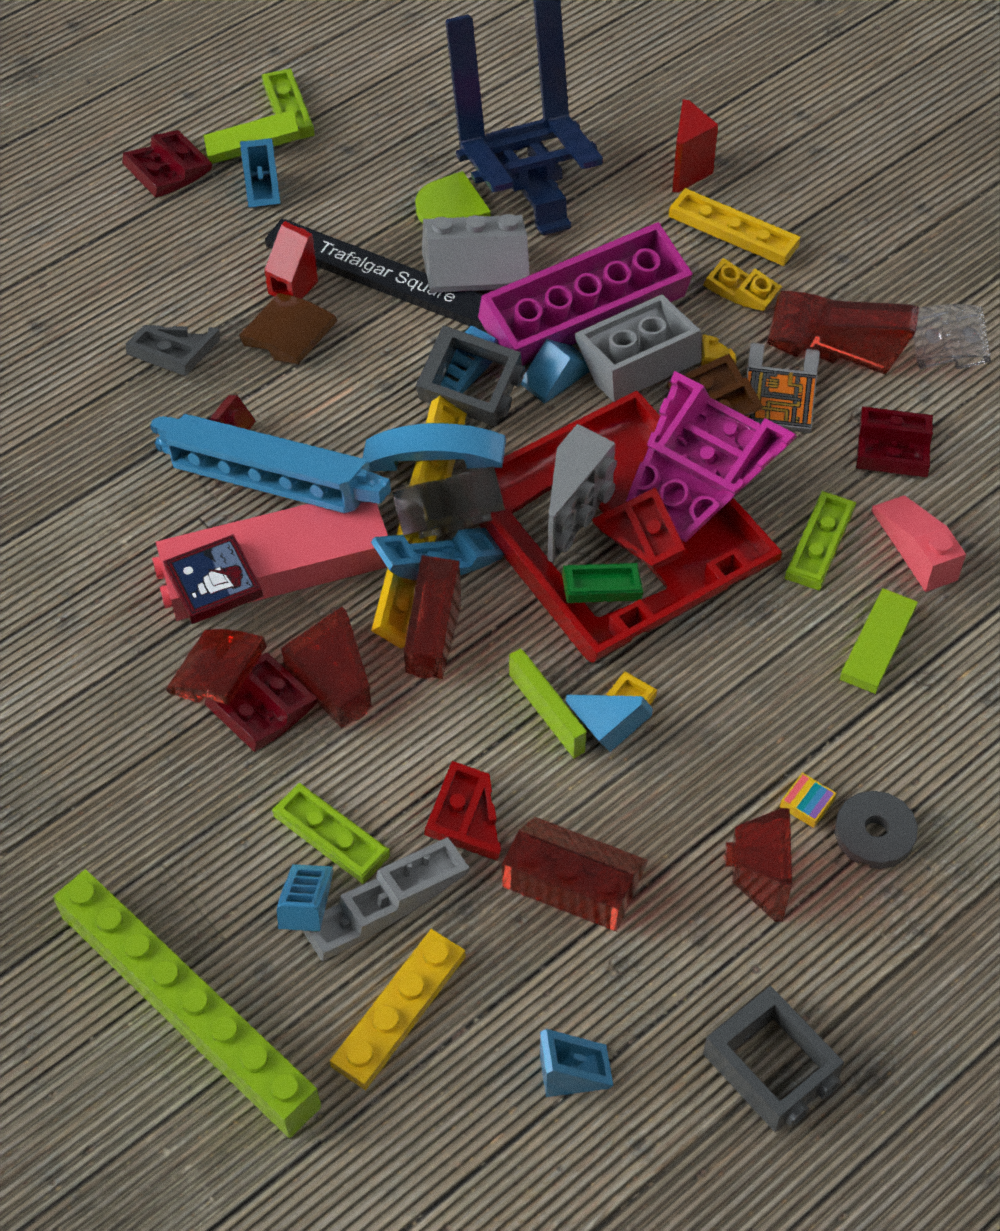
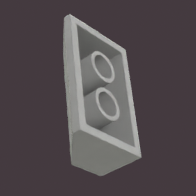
[422,214,530,293]
[575,294,701,402]

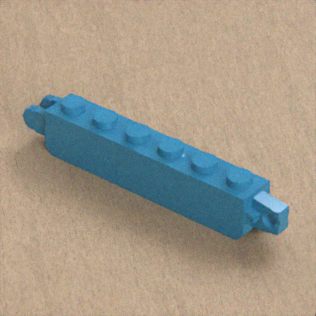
[150,414,391,513]

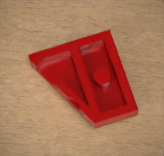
[592,487,688,571]
[424,761,501,861]

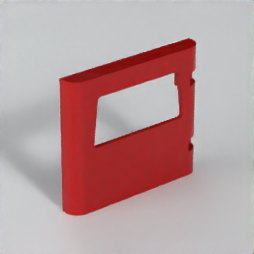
[457,390,782,663]

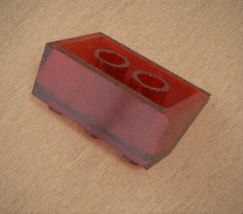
[502,817,648,932]

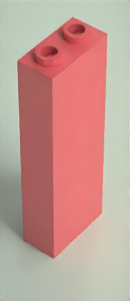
[152,502,388,621]

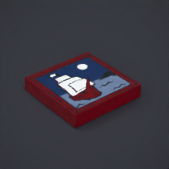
[163,534,263,624]

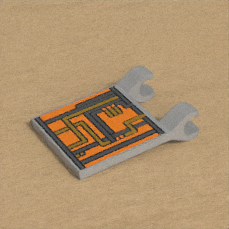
[746,343,820,433]

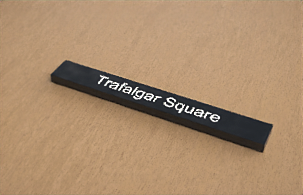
[265,218,487,333]

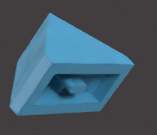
[240,138,280,207]
[521,339,590,404]
[566,695,653,752]
[540,1029,614,1097]

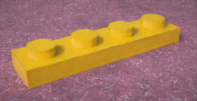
[669,188,800,266]
[330,929,466,1091]

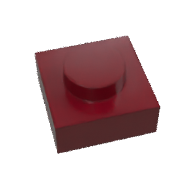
[209,395,256,430]

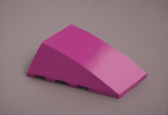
[626,370,797,543]

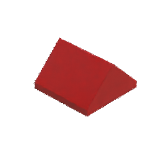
[672,99,718,193]

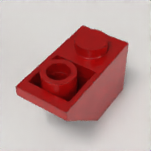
[264,221,318,299]

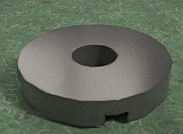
[834,791,918,869]

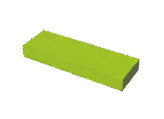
[261,68,315,139]
[203,109,301,164]
[785,491,857,591]
[839,588,918,694]
[509,648,587,759]
[272,782,390,884]

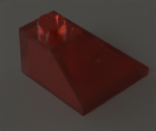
[725,808,792,922]

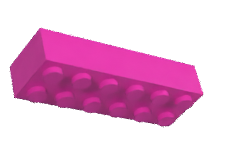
[478,222,693,366]

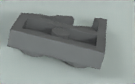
[126,325,220,376]

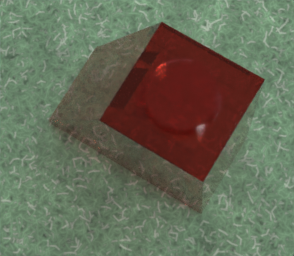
[808,300,919,375]
[404,555,461,679]
[281,607,372,728]

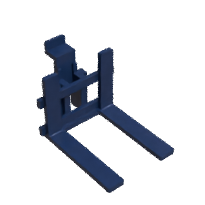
[445,0,603,236]

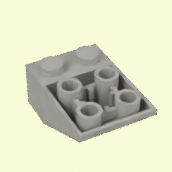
[548,424,617,563]

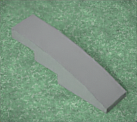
[302,837,470,962]

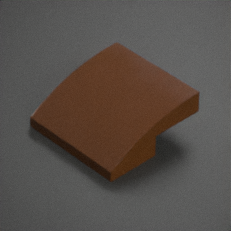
[239,293,338,364]
[667,354,763,416]

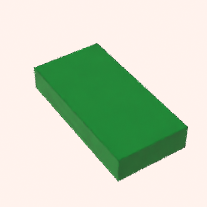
[562,563,643,603]

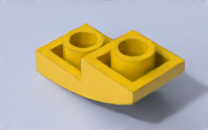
[703,258,782,311]

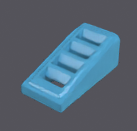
[440,326,498,393]
[277,864,333,931]

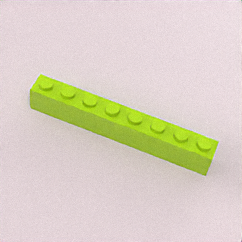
[53,869,322,1139]

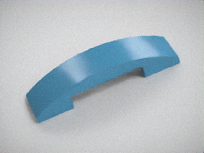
[362,423,506,471]
[371,528,504,581]

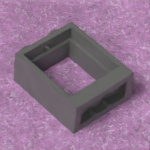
[416,325,525,427]
[703,985,844,1132]

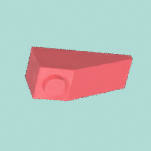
[871,495,966,592]

